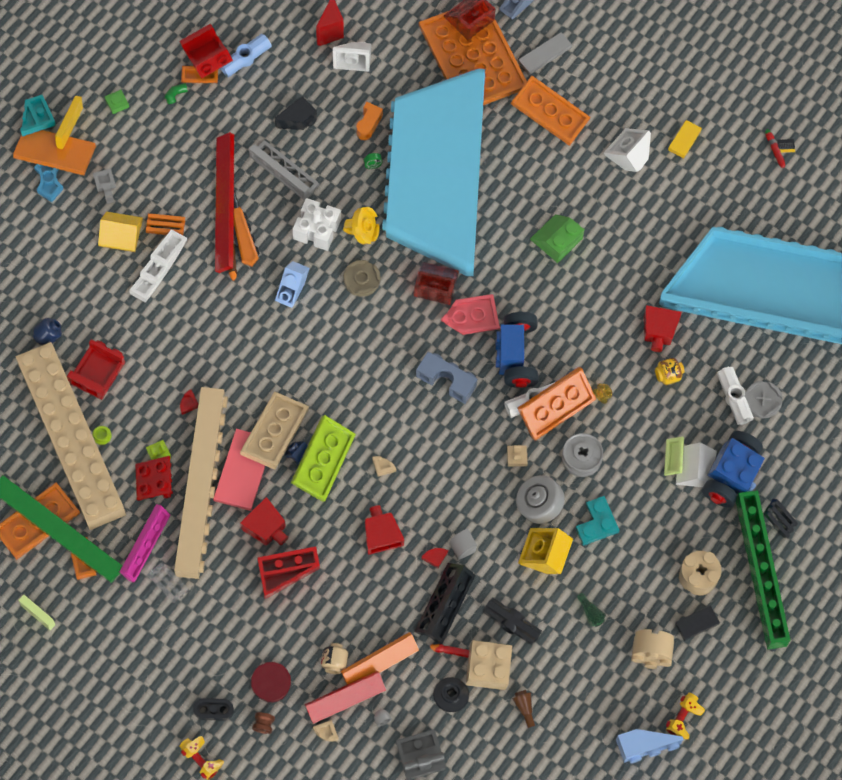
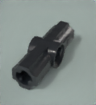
[483,597,542,645]

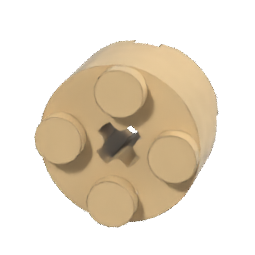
[679,551,721,596]
[631,629,674,669]

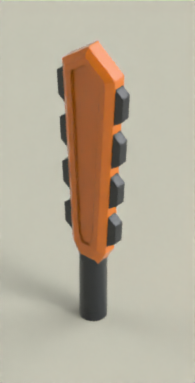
[234,190,260,267]

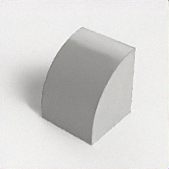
[449,528,477,560]

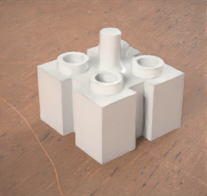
[293,198,341,251]

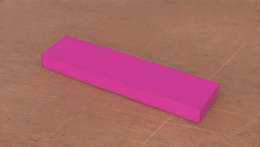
[120,504,171,582]

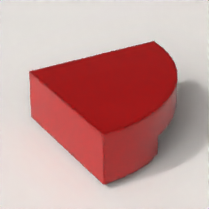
[180,389,199,415]
[421,548,448,569]

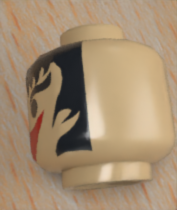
[321,643,348,674]

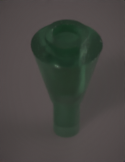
[577,593,606,627]

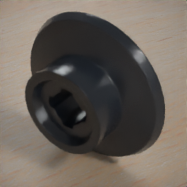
[433,677,469,712]

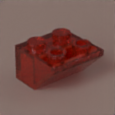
[444,0,496,40]
[414,262,459,305]

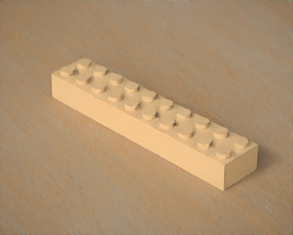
[15,342,126,530]

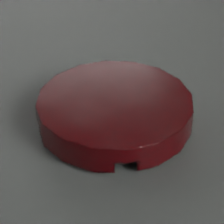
[251,662,291,702]

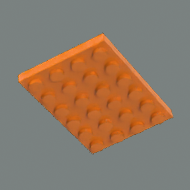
[419,0,527,105]

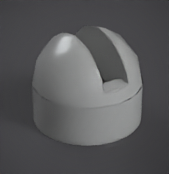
[374,709,392,727]

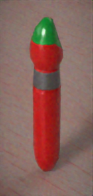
[765,129,785,168]

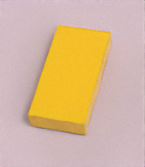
[668,120,702,159]

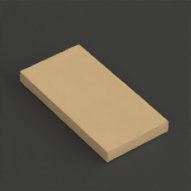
[240,391,309,470]

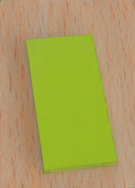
[291,415,356,502]

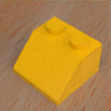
[518,528,573,574]

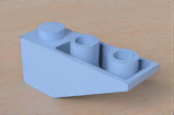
[616,729,684,763]

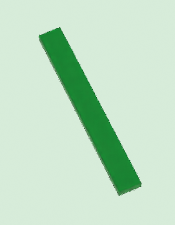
[0,475,122,583]

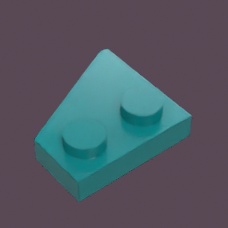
[20,94,56,137]

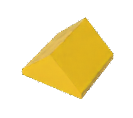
[98,211,143,252]

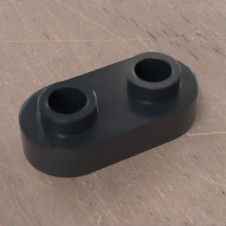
[193,698,234,721]

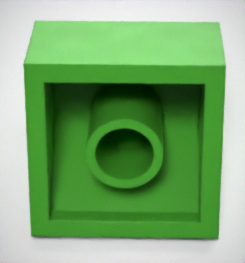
[530,214,585,263]

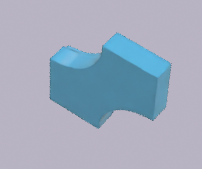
[34,164,63,202]

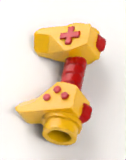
[666,692,705,739]
[179,736,224,780]

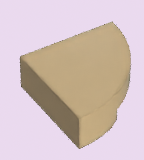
[372,456,396,477]
[313,720,339,741]

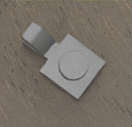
[93,169,116,204]

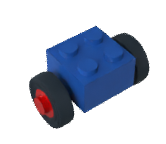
[495,312,539,388]
[702,431,765,507]

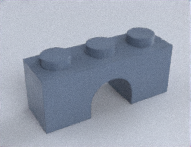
[416,352,478,404]

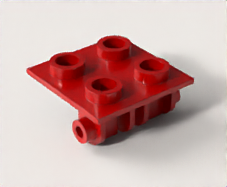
[135,456,173,501]

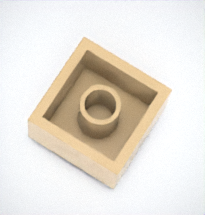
[466,640,512,690]

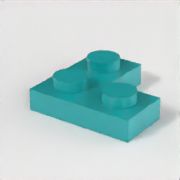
[575,496,620,546]

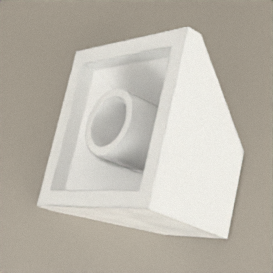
[333,42,371,72]
[604,128,651,172]

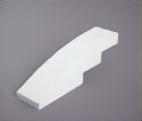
[130,229,187,303]

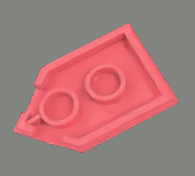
[441,294,500,335]

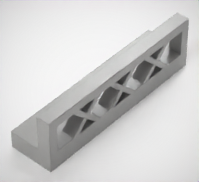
[249,140,319,201]

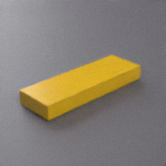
[55,96,83,149]

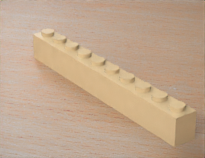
[174,387,228,579]

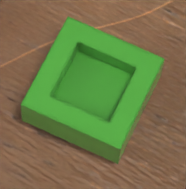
[104,90,129,114]

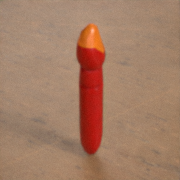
[430,644,469,658]

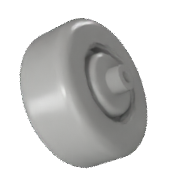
[516,475,565,524]

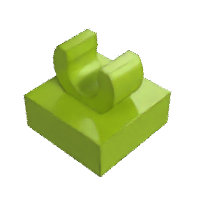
[146,440,172,460]

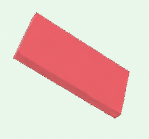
[214,429,265,511]

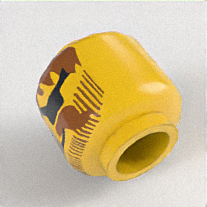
[655,358,685,385]

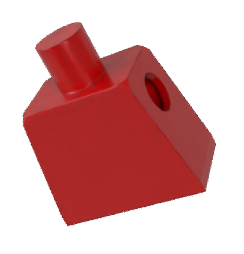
[644,305,682,352]
[240,497,289,546]
[365,505,404,555]

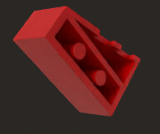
[257,546,320,599]

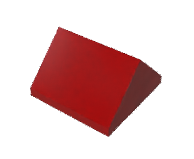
[316,0,344,46]

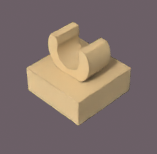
[507,445,528,467]

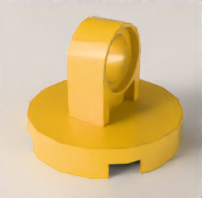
[343,207,380,245]

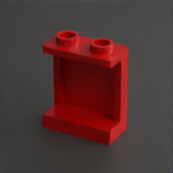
[179,23,233,79]
[67,339,125,400]

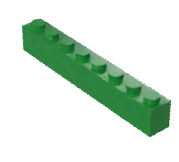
[736,490,791,650]

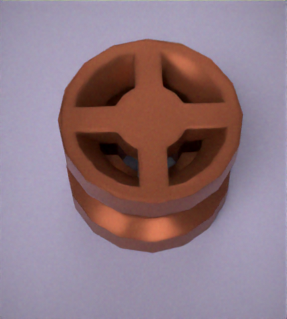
[252,712,275,734]

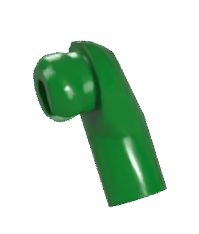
[165,83,188,104]

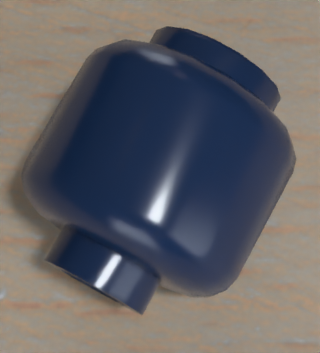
[33,318,62,345]

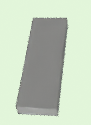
[518,32,572,75]

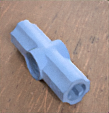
[220,34,272,78]

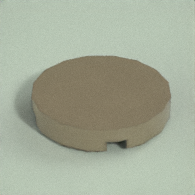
[343,260,381,297]

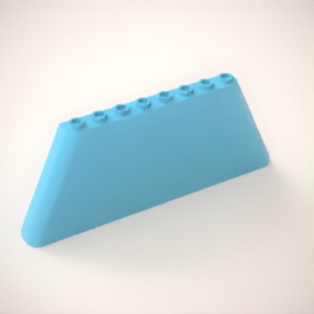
[382,69,485,276]
[659,227,842,344]

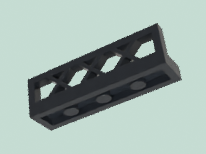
[414,563,476,644]

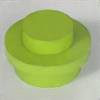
[92,426,112,445]

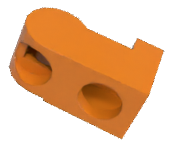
[356,102,383,140]

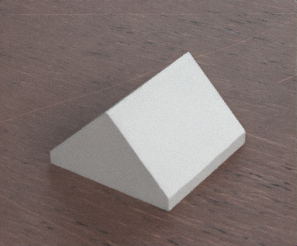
[676,442,717,487]

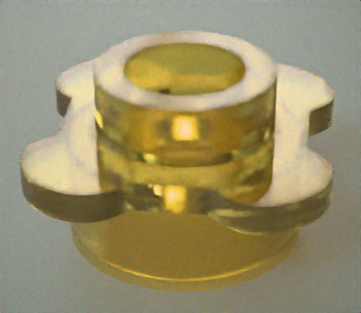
[593,383,613,404]

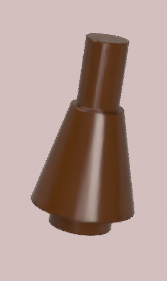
[512,690,535,728]

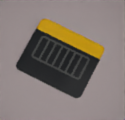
[777,139,795,153]

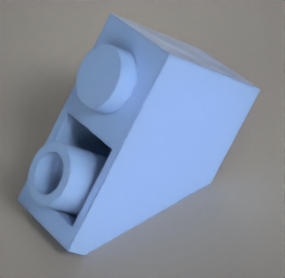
[275,261,310,308]

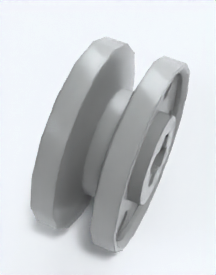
[562,433,603,477]

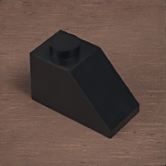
[275,96,317,130]

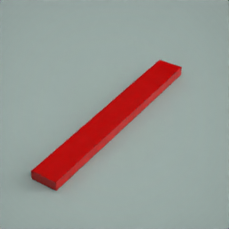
[215,132,234,273]

